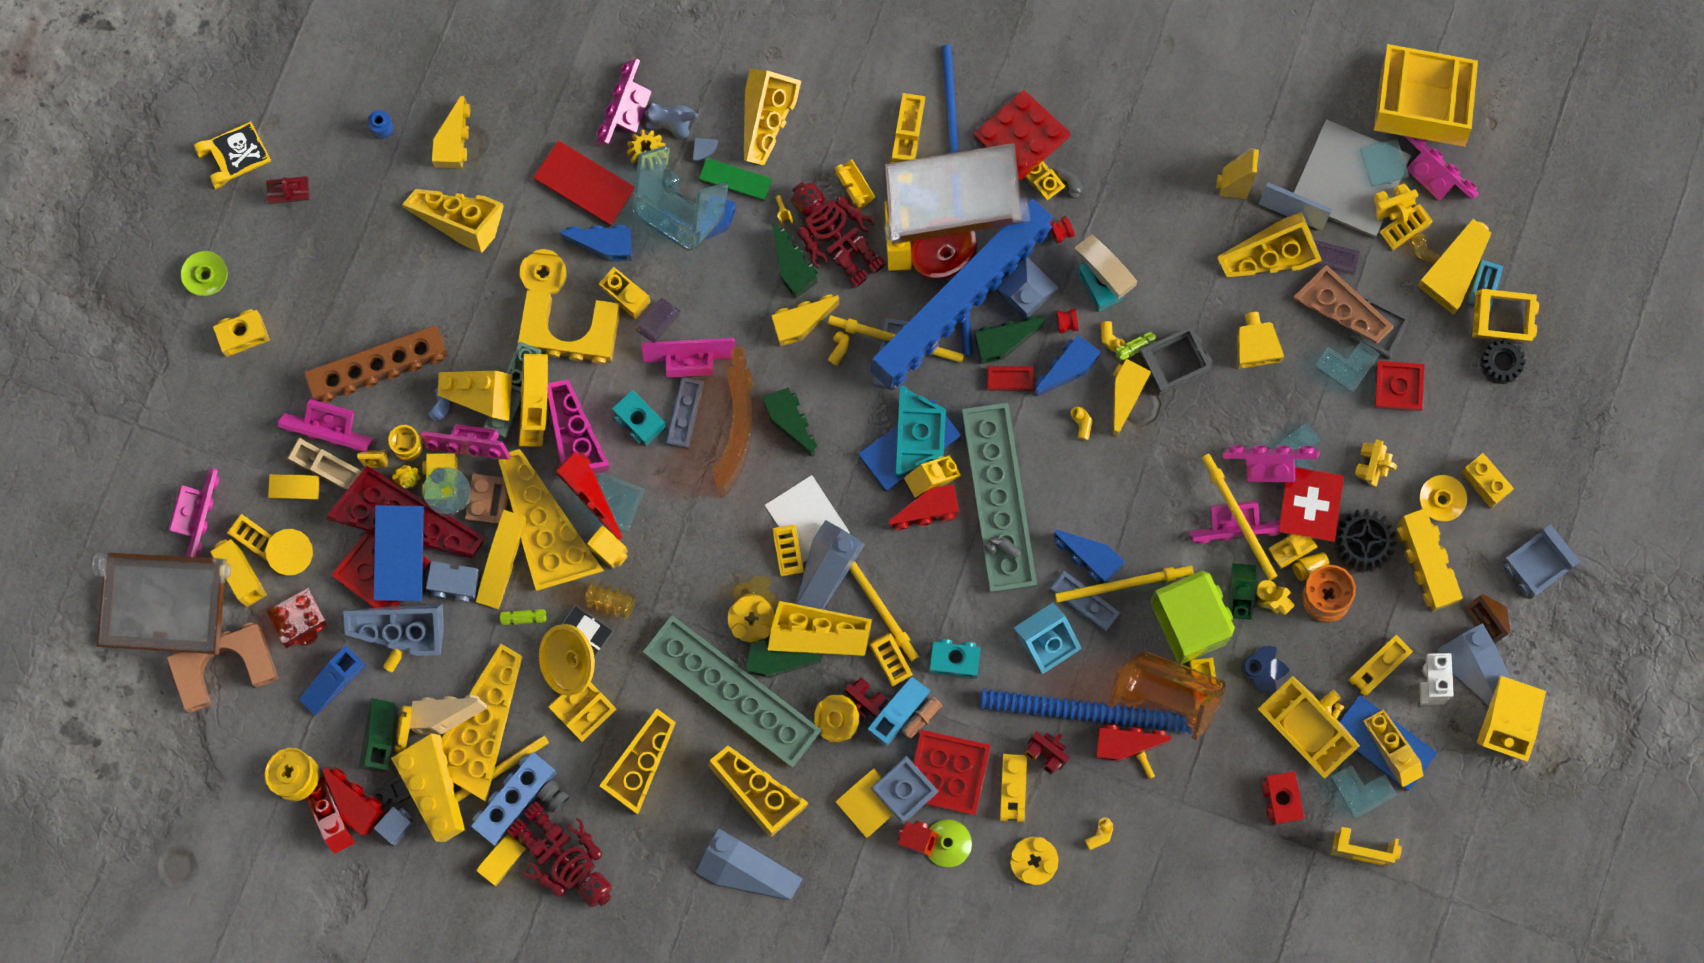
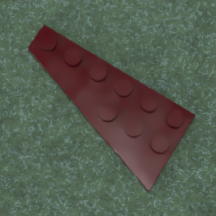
[327,466,485,559]

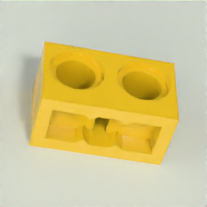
[1461,453,1514,509]

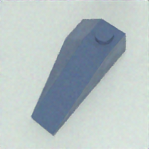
[796,520,865,610]
[343,603,444,656]
[1437,623,1511,707]
[696,829,803,900]

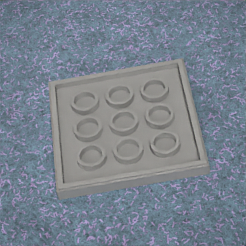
[1294,119,1411,238]

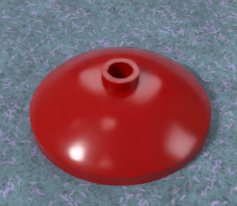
[911,218,977,280]

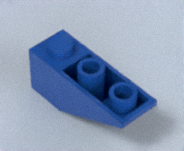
[561,225,632,261]
[1034,335,1100,396]
[1053,530,1125,584]
[299,645,367,716]

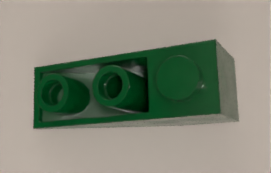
[772,224,818,299]
[975,316,1044,364]
[763,387,818,457]
[746,640,822,678]
[358,698,395,773]

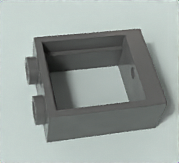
[1139,326,1213,396]

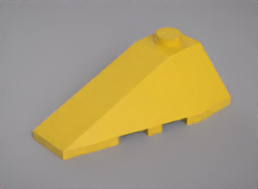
[1216,148,1259,199]
[402,189,504,253]

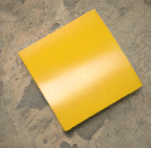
[548,682,616,742]
[836,768,894,838]

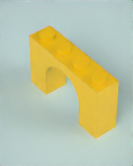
[518,290,621,365]

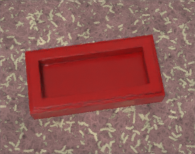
[987,366,1034,391]

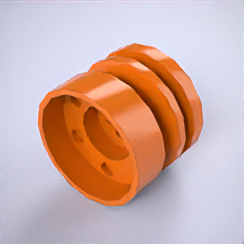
[1302,565,1356,623]

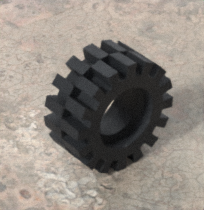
[1480,339,1526,384]

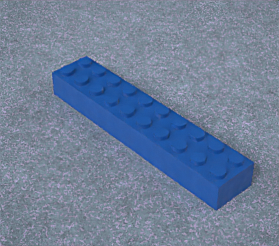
[870,198,1053,390]

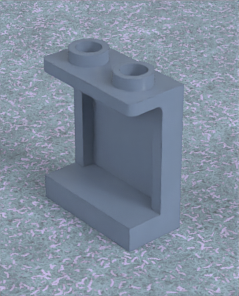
[1502,524,1580,599]

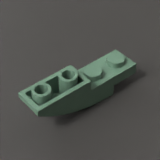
[483,342,542,438]

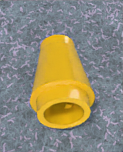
[1292,552,1329,581]

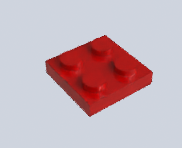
[1375,361,1425,411]

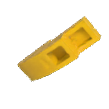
[518,354,548,447]

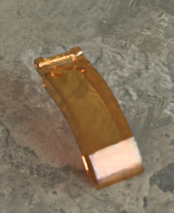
[712,346,754,498]

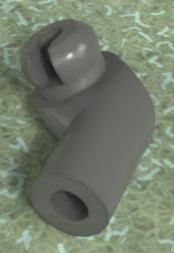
[1057,168,1083,199]
[984,537,1021,560]

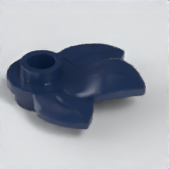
[1242,646,1289,693]

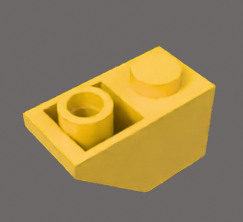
[599,267,651,320]
[904,455,961,498]

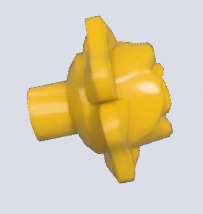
[392,465,421,489]

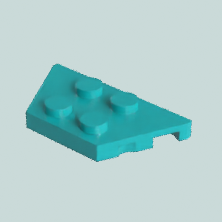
[896,386,946,476]

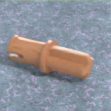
[901,696,943,738]

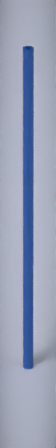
[942,45,973,357]

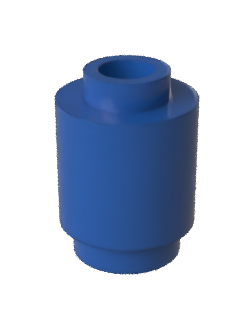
[368,110,394,139]

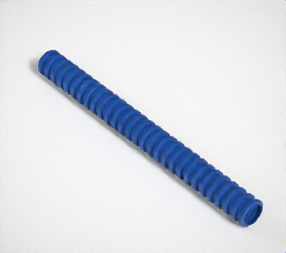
[980,688,1195,734]

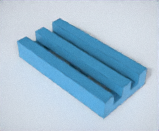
[1467,259,1504,309]

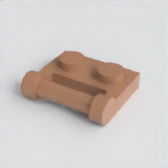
[465,474,509,525]

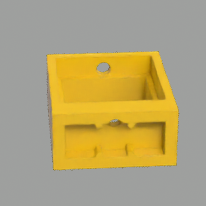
[1472,289,1539,344]
[210,539,267,607]

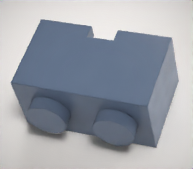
[426,561,481,603]

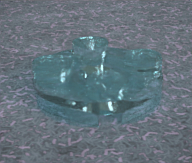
[423,467,471,515]

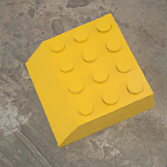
[1374,44,1478,147]

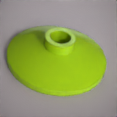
[181,251,228,296]
[928,820,972,868]

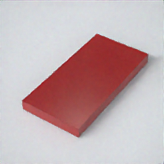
[533,140,636,226]

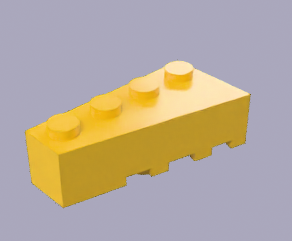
[1396,506,1463,612]
[768,601,872,656]
[599,709,676,815]
[391,734,465,842]
[708,746,808,838]

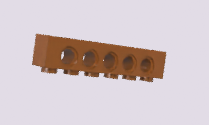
[304,325,449,403]

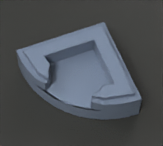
[693,138,718,162]

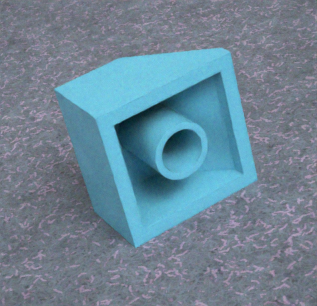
[1014,603,1082,674]

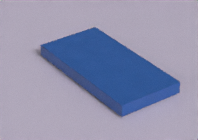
[858,399,961,492]
[374,505,424,601]
[1340,695,1437,791]

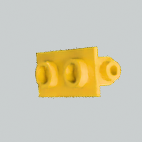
[834,159,875,210]

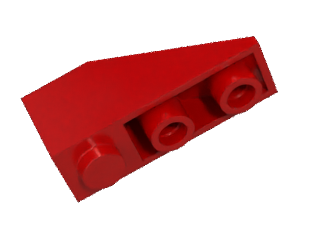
[889,484,959,531]
[1095,725,1171,762]
[323,767,386,835]
[306,776,355,854]

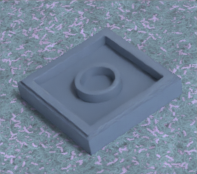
[871,756,939,824]

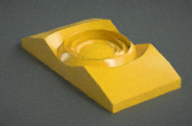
[1258,676,1360,779]

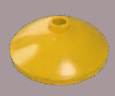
[539,624,595,696]

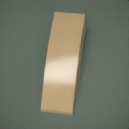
[1074,234,1137,300]
[286,438,362,490]

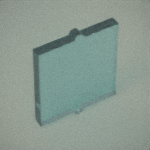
[1360,139,1409,187]

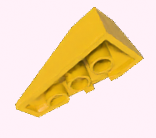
[744,68,801,166]
[1217,212,1322,278]

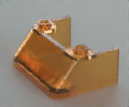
[1108,652,1226,740]

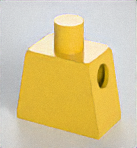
[1237,312,1284,369]

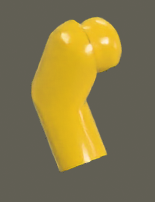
[1101,321,1125,352]
[828,331,850,366]
[1070,406,1093,441]
[383,649,403,672]
[1319,690,1341,714]
[1085,817,1113,850]

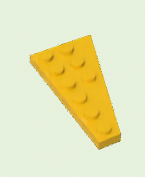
[498,449,605,591]
[442,644,522,802]

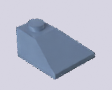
[995,258,1059,319]

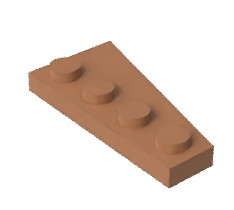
[1294,265,1394,344]

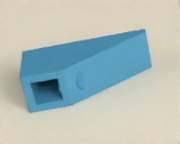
[868,677,931,747]

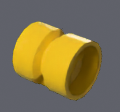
[388,425,423,461]

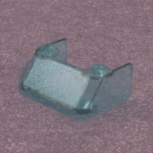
[633,145,728,251]

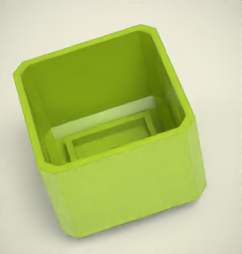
[1150,571,1235,665]

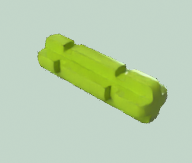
[1115,332,1157,361]
[500,609,547,625]

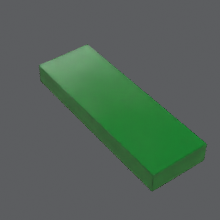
[699,158,772,202]

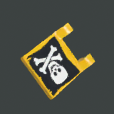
[194,122,271,189]

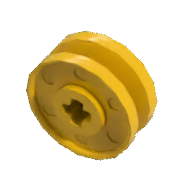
[265,748,320,802]

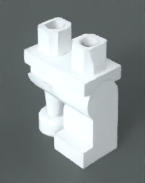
[1419,653,1453,705]

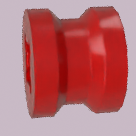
[1050,216,1075,244]
[1056,308,1078,334]

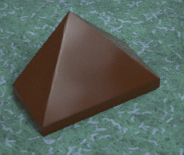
[1464,594,1511,644]

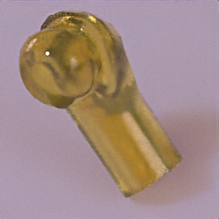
[1411,233,1440,264]

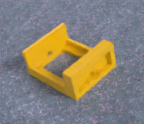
[1331,827,1402,867]

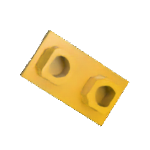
[1374,183,1418,223]
[1355,440,1397,487]
[1268,534,1317,569]
[1256,580,1294,615]

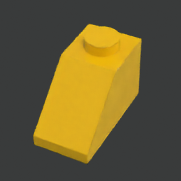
[587,525,628,569]

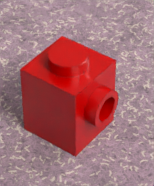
[898,820,938,857]

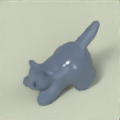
[645,103,698,140]

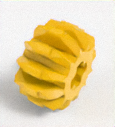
[627,130,666,169]

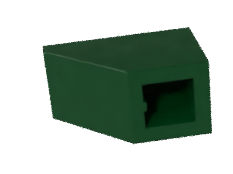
[1228,563,1257,620]

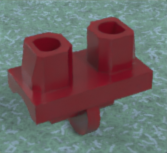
[266,176,310,204]
[845,677,887,720]
[1024,731,1070,775]

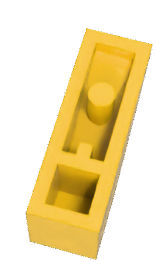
[1113,359,1151,437]

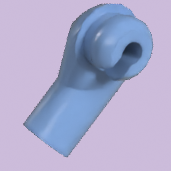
[429,388,451,421]

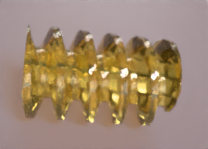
[585,579,637,620]

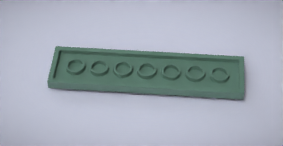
[962,403,1037,593]
[643,615,822,768]

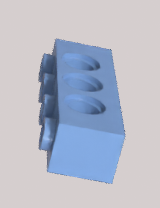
[471,752,557,846]

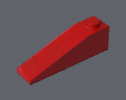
[553,451,623,540]

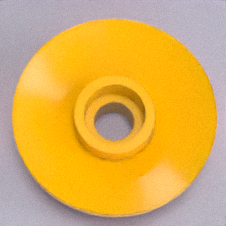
[1420,475,1467,522]

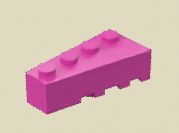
[547,379,610,474]

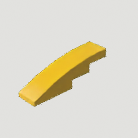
[891,93,926,185]
[476,510,527,610]

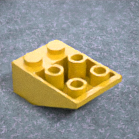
[1476,675,1546,762]

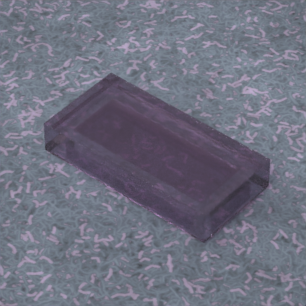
[1313,240,1360,275]
[635,298,681,343]

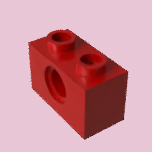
[1261,771,1304,826]

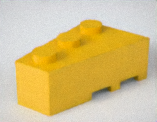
[437,371,512,421]

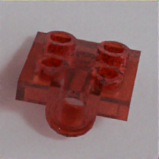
[267,588,328,649]

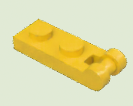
[1348,634,1413,697]
[1000,754,1027,822]

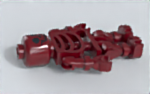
[791,182,887,289]
[506,801,612,907]

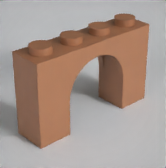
[167,623,279,713]

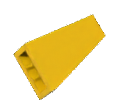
[1418,219,1491,315]

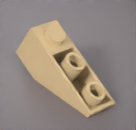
[410,695,487,736]

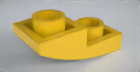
[1025,161,1065,201]
[268,474,319,499]

